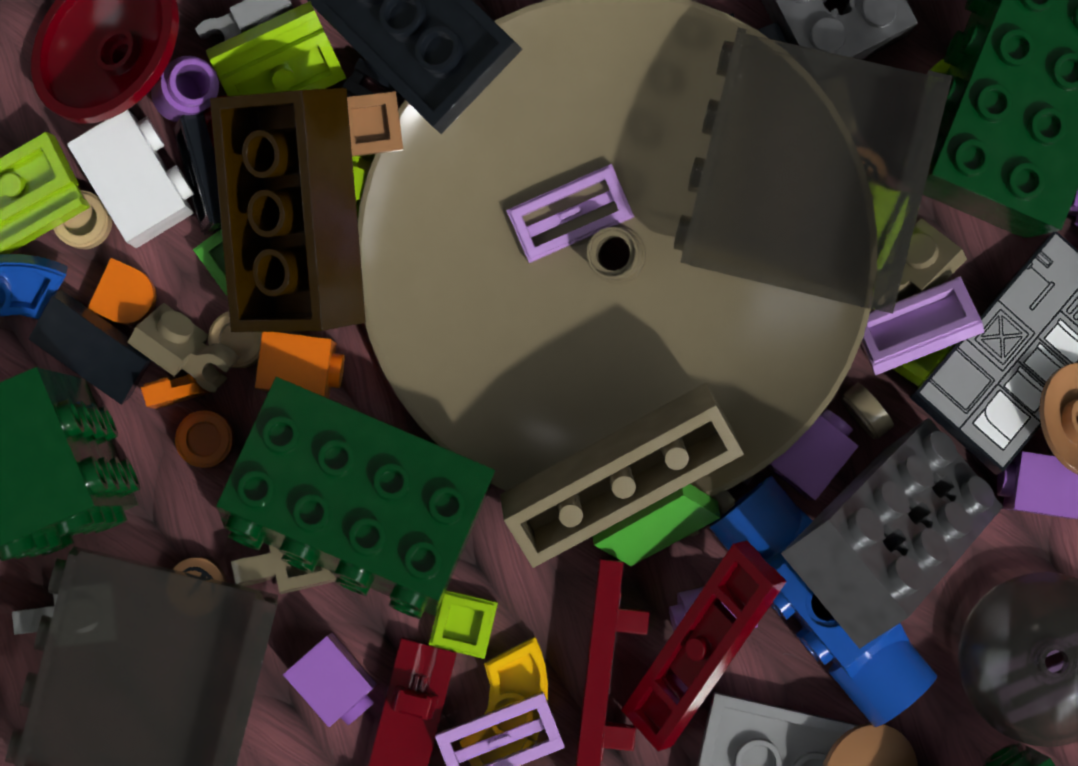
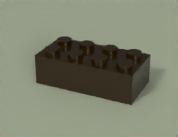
[210,88,366,332]

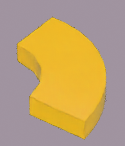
[459,636,548,766]

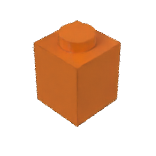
[255,332,344,399]

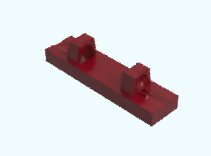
[621,540,787,752]
[575,558,650,766]
[368,637,457,766]

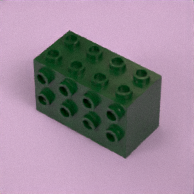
[901,0,1078,238]
[0,367,141,562]
[216,377,495,619]

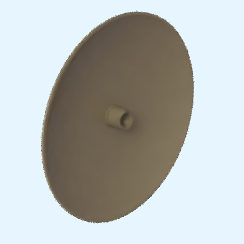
[358,0,877,497]

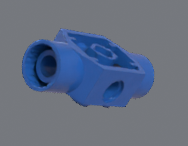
[709,475,937,727]

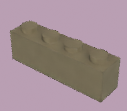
[500,382,744,568]

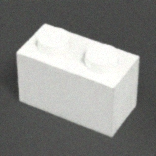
[67,110,194,248]

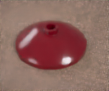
[31,0,179,124]

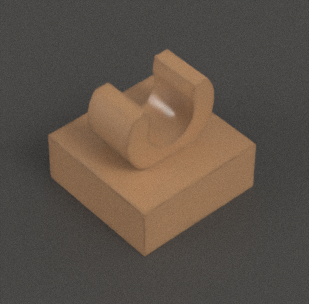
[347,91,403,157]

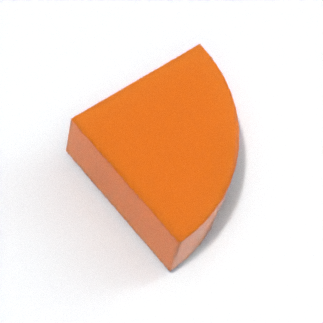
[141,374,211,409]

